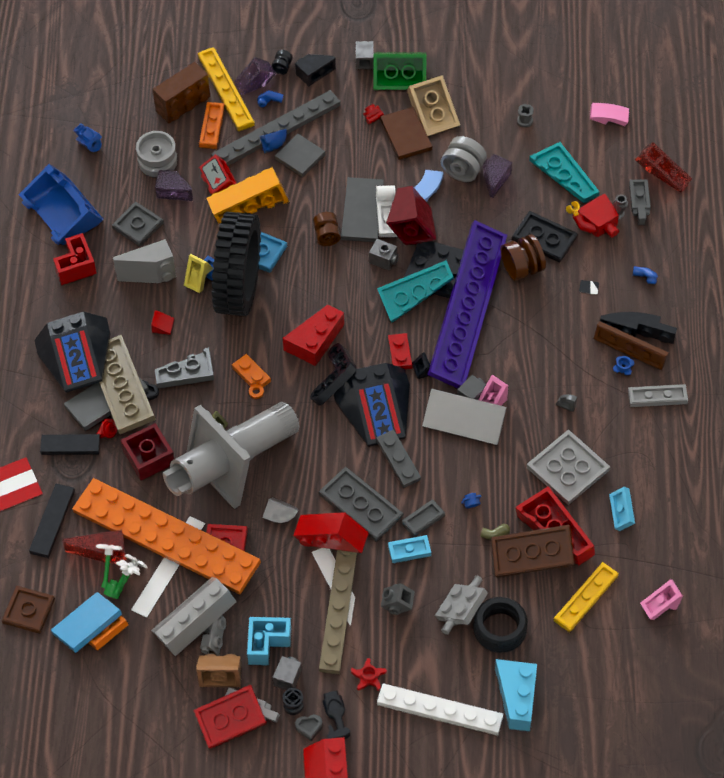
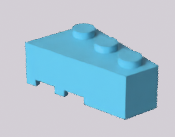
[495,659,537,731]

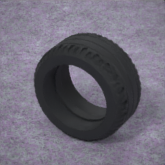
[474,597,528,653]

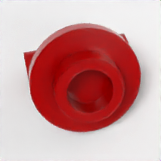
[363,104,384,124]
[96,418,117,438]

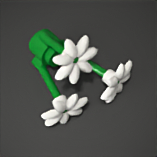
[96,544,148,599]

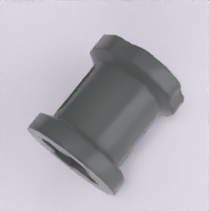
[517,104,534,127]

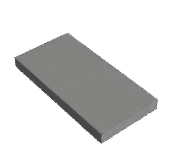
[422,389,507,445]

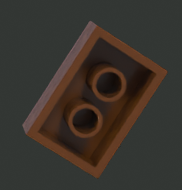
[153,62,210,124]

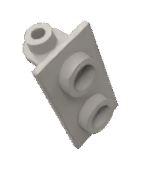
[200,616,226,656]

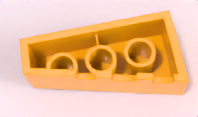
[207,167,289,224]

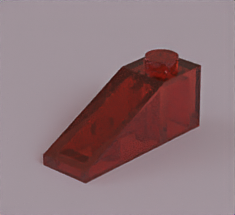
[635,142,692,192]
[62,530,127,563]

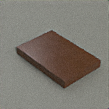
[380,107,432,160]

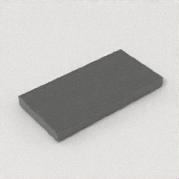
[341,177,384,242]
[64,377,149,431]
[319,467,403,542]

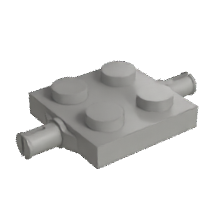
[435,576,488,635]

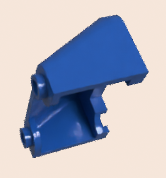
[19,164,104,245]

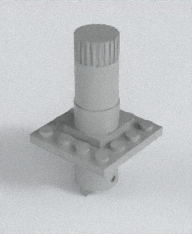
[163,402,300,509]

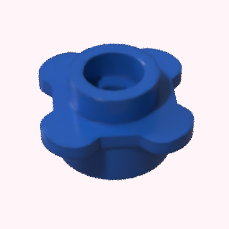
[613,356,634,376]
[461,493,482,508]

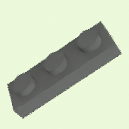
[376,429,421,488]

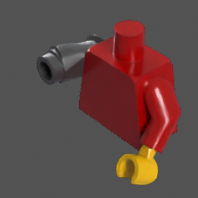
[566,193,628,238]

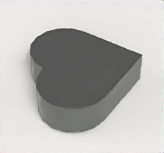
[295,715,322,741]

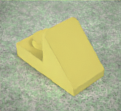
[184,254,213,293]

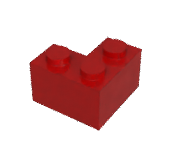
[53,233,97,285]

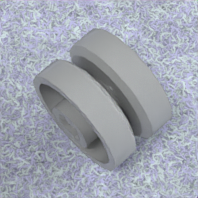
[136,131,177,177]
[440,136,487,182]

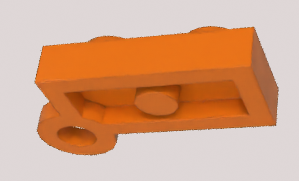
[232,354,271,399]

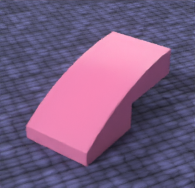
[590,103,629,126]

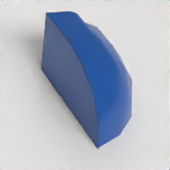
[259,129,287,153]

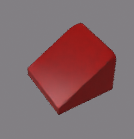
[151,310,175,335]

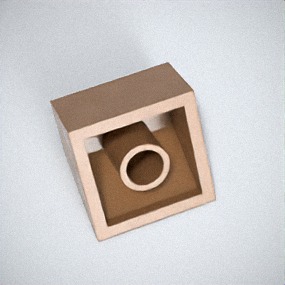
[196,654,242,687]

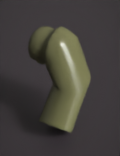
[480,524,510,540]

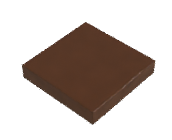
[2,586,55,634]

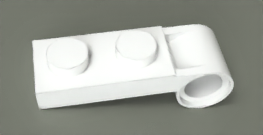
[376,185,397,237]

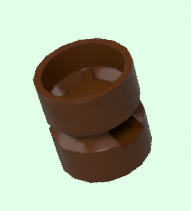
[313,211,341,246]

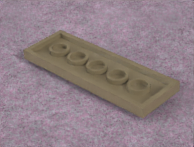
[99,335,156,435]

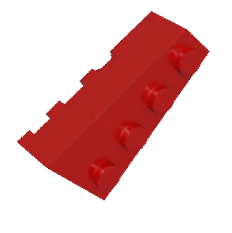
[515,486,595,566]

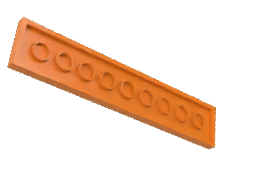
[72,478,261,595]

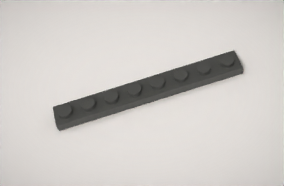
[211,90,341,166]

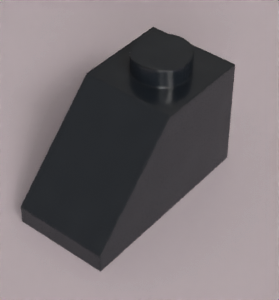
[295,54,336,86]

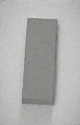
[628,384,688,407]

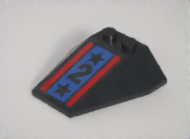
[35,312,111,393]
[333,363,410,447]

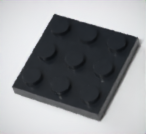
[404,241,464,299]

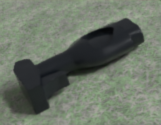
[322,691,351,739]

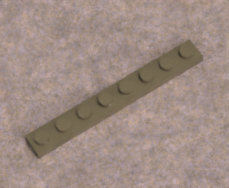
[319,550,357,674]

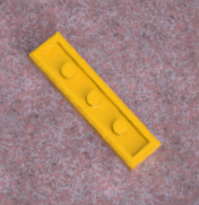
[554,562,619,633]

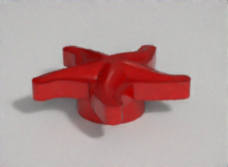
[351,658,387,691]

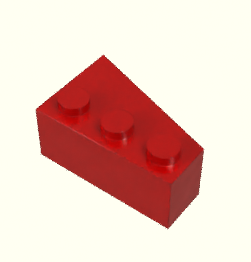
[282,305,344,366]
[293,512,369,553]

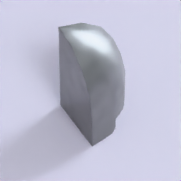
[262,497,298,523]

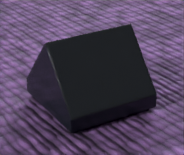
[412,352,430,379]

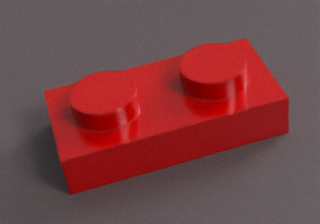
[388,333,412,369]

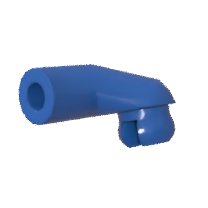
[257,90,283,107]
[633,266,658,284]

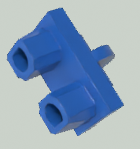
[73,124,102,152]

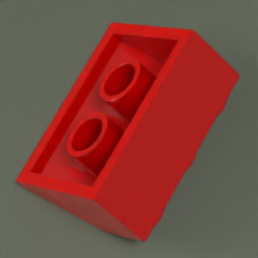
[303,737,348,778]

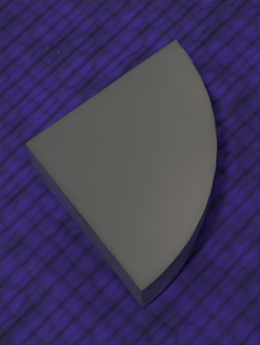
[556,394,577,412]

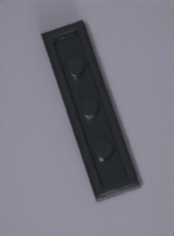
[29,483,75,558]

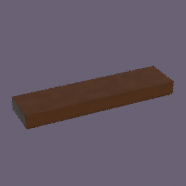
[593,321,669,370]

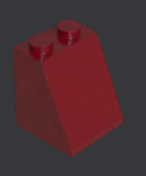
[386,186,436,245]

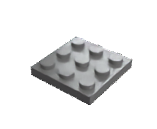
[526,429,610,505]

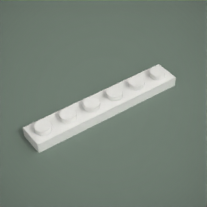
[377,683,503,736]

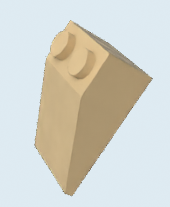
[407,75,460,136]

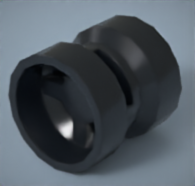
[271,50,293,75]
[282,688,304,715]

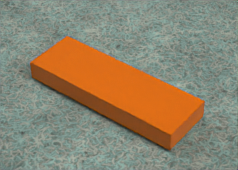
[199,102,225,149]

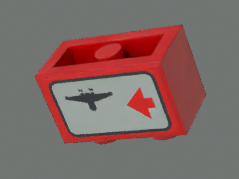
[199,154,237,195]

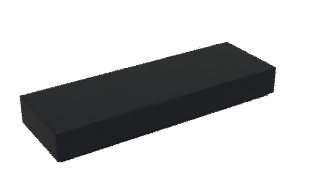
[40,434,100,455]

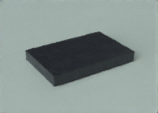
[511,211,578,263]

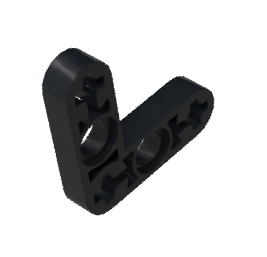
[310,343,356,406]

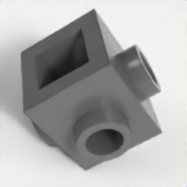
[381,583,415,615]

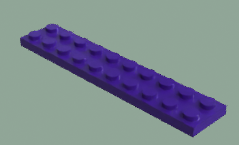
[428,220,507,388]

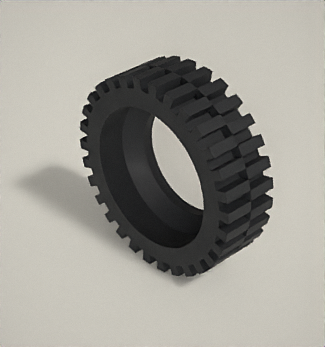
[212,212,261,316]

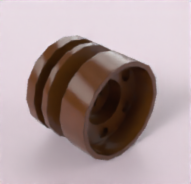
[500,234,546,281]

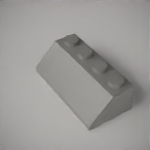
[151,577,236,656]

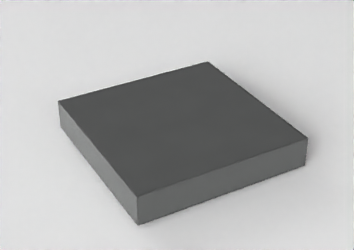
[275,134,325,177]
[112,201,164,246]

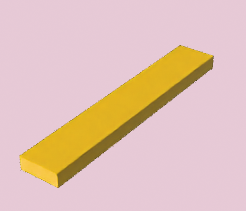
[198,47,255,132]

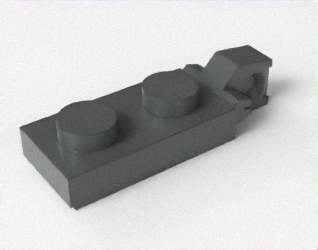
[629,179,651,225]

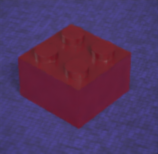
[121,423,175,481]

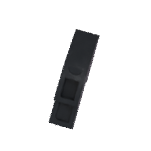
[600,312,677,344]

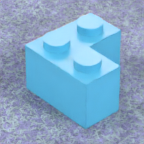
[247,617,291,665]

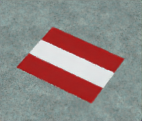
[0,457,43,511]

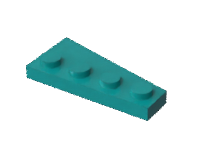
[529,142,600,203]
[377,260,454,323]

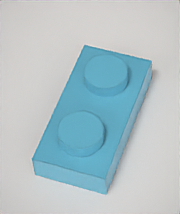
[609,487,635,531]
[388,535,431,563]

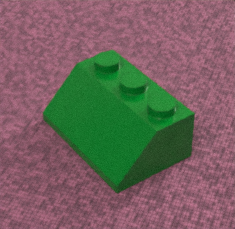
[373,52,426,90]

